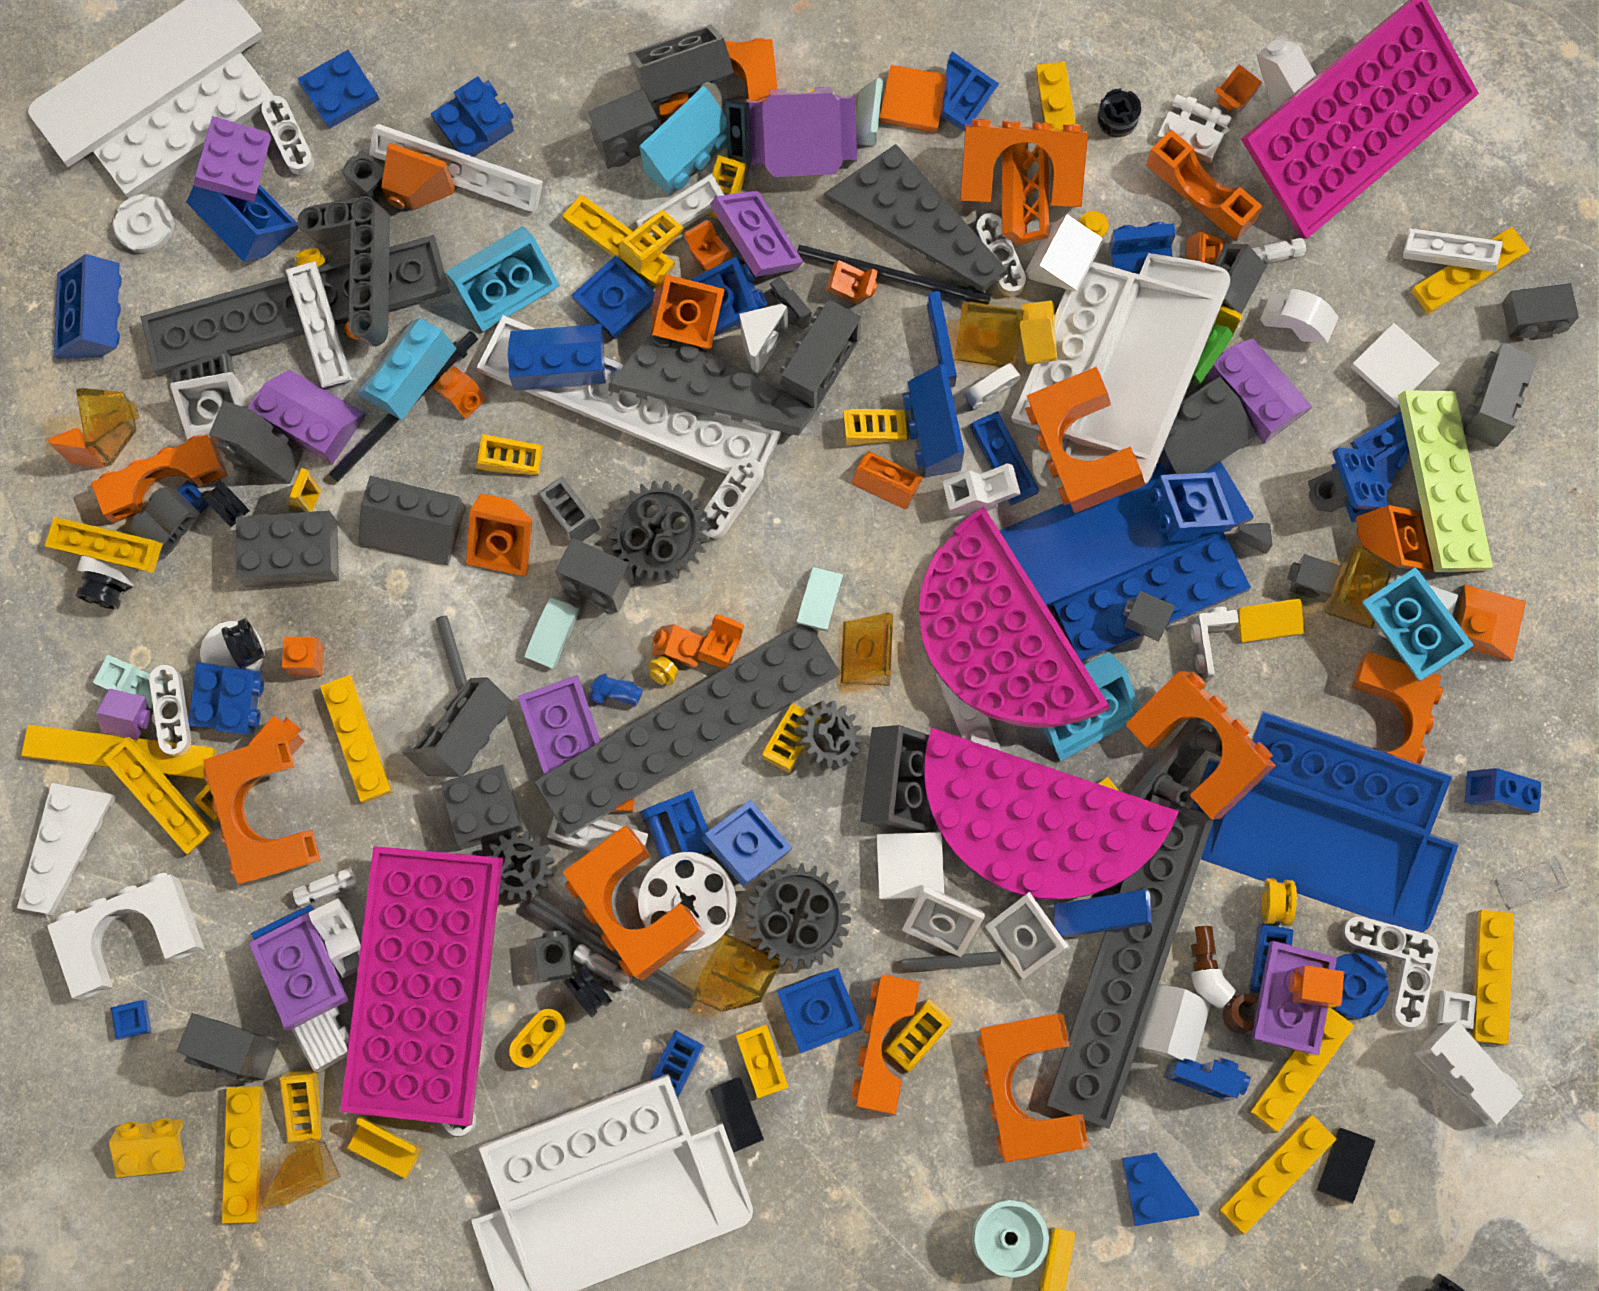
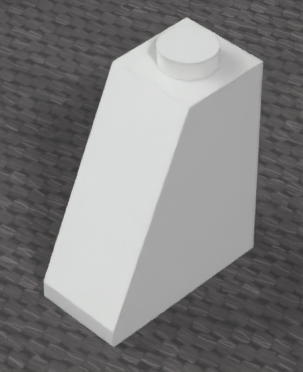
[1256,36,1316,111]

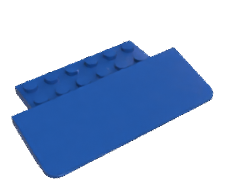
[999,462,1254,662]
[1191,710,1459,933]

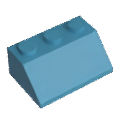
[640,86,728,196]
[445,226,560,332]
[356,318,457,420]
[1362,567,1474,682]
[1040,652,1140,762]

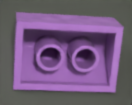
[1206,339,1312,444]
[248,370,366,465]

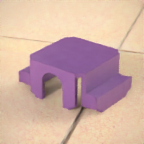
[747,87,857,177]

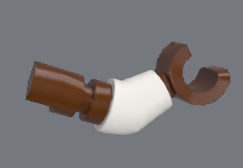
[1191,926,1258,1034]

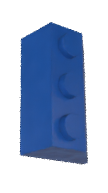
[186,184,299,262]
[54,254,122,359]
[508,324,606,391]
[902,364,964,478]

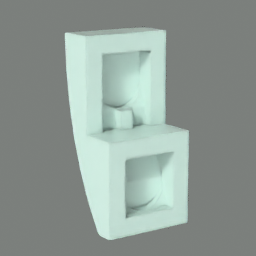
[797,567,843,632]
[524,596,580,669]
[93,655,168,711]

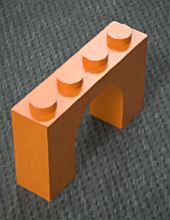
[659,38,778,124]
[960,119,1088,207]
[1025,366,1145,514]
[1351,651,1443,764]
[1125,671,1276,819]
[203,737,321,885]
[563,825,706,981]
[977,1013,1090,1162]

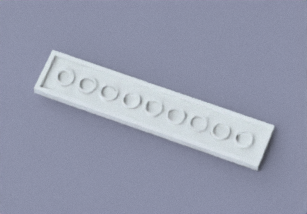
[477,315,782,481]

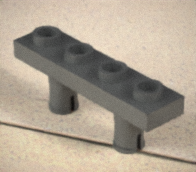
[1130,718,1223,807]

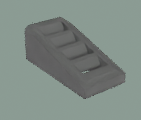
[171,351,235,382]
[537,476,600,542]

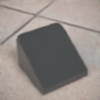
[1233,523,1272,554]

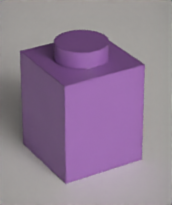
[96,688,152,740]

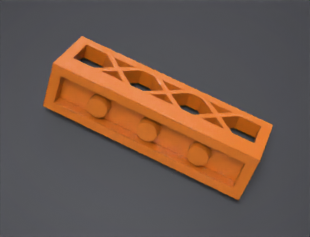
[1002,142,1049,246]

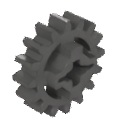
[794,701,863,771]
[485,831,555,902]

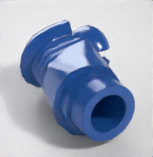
[590,673,643,707]

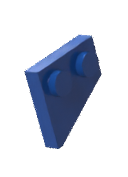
[1121,1153,1200,1226]

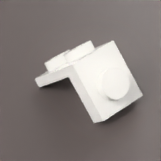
[1190,607,1239,682]

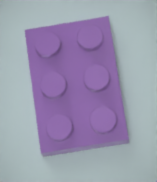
[193,116,272,202]
[710,191,803,277]
[518,675,601,775]
[249,913,349,1031]
[1251,941,1337,1056]

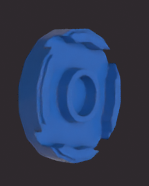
[1332,953,1389,1019]

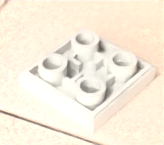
[1351,323,1440,408]
[877,832,944,900]

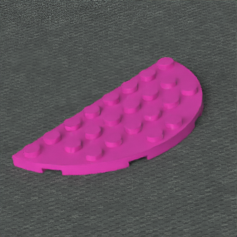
[919,507,1110,727]
[925,728,1179,900]

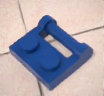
[640,790,713,868]

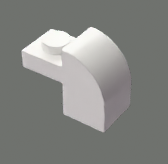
[1260,289,1339,343]
[942,463,1021,514]
[309,898,362,978]

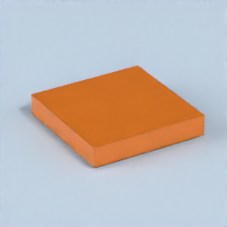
[879,65,946,133]

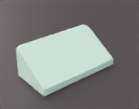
[856,78,883,146]

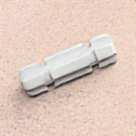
[1252,238,1306,263]
[293,868,356,907]
[572,944,633,990]

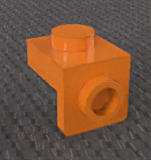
[1214,64,1263,112]
[684,220,733,272]
[826,260,878,305]
[432,366,487,418]
[697,614,744,669]
[652,624,706,668]

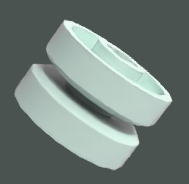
[971,1200,1049,1278]

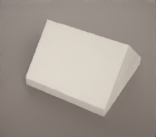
[1025,215,1103,292]
[739,304,788,378]
[170,372,246,439]
[901,884,985,957]
[985,892,1068,980]
[1137,984,1211,1061]

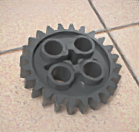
[609,481,710,582]
[746,863,851,970]

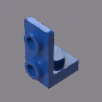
[1465,768,1541,813]

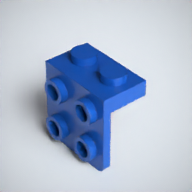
[1109,222,1176,274]
[1331,447,1388,522]

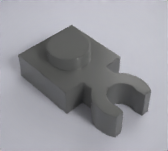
[770,276,812,330]

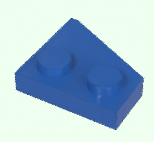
[941,51,999,132]
[1350,412,1410,491]

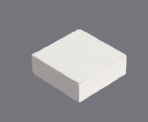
[1437,990,1477,1030]

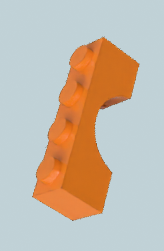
[1146,129,1262,241]
[91,434,228,524]
[851,974,920,1115]

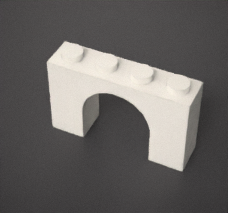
[47,873,205,1001]

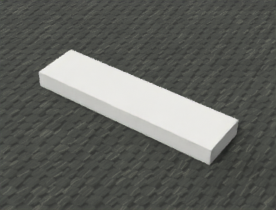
[285,261,353,389]

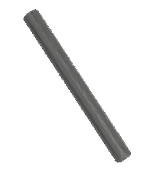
[527,896,698,1008]

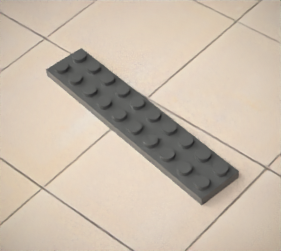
[140,235,451,375]
[534,624,841,838]
[1046,795,1214,1129]

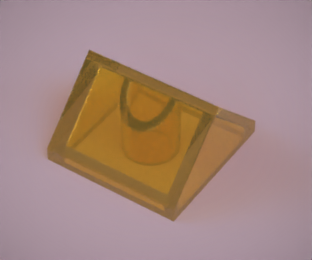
[954,301,1024,367]
[1325,544,1391,629]
[841,613,893,686]

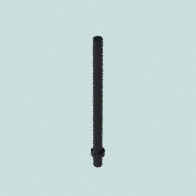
[797,244,992,306]
[329,331,478,482]

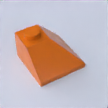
[381,143,455,210]
[651,274,725,349]
[466,493,533,577]
[1356,505,1434,572]
[1455,584,1526,661]

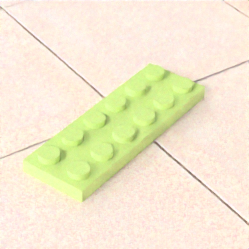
[1398,390,1493,572]

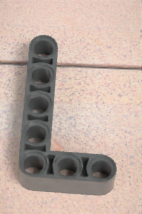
[297,196,390,347]

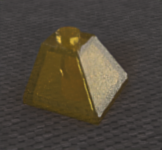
[76,388,139,467]
[692,933,780,1012]
[262,1138,341,1209]

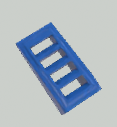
[1249,924,1294,993]
[649,1030,705,1098]

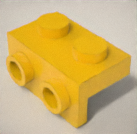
[109,1118,185,1178]

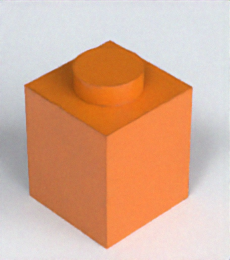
[282,637,324,677]
[249,715,305,755]
[1289,965,1344,1008]

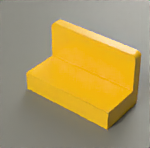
[347,1117,423,1179]

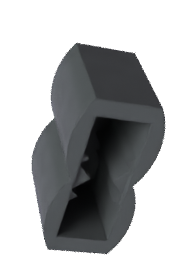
[127,487,200,560]

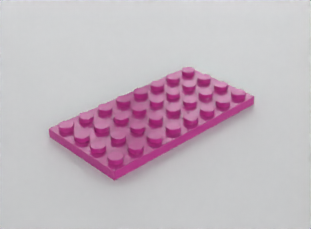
[1241,0,1479,239]
[340,846,503,1126]

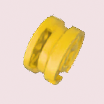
[1262,878,1297,926]

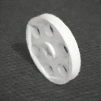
[638,852,736,951]

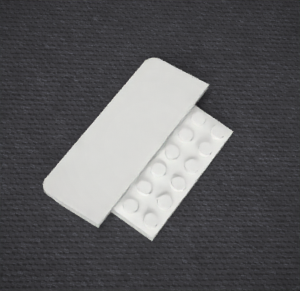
[28,0,274,198]
[1011,253,1230,484]
[471,1074,753,1291]

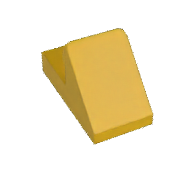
[1019,300,1057,365]

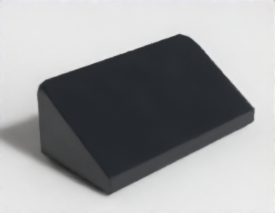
[726,96,752,164]
[710,1077,764,1152]
[1316,1127,1375,1204]

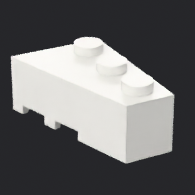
[1413,1020,1523,1126]

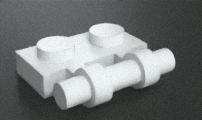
[1156,94,1232,164]

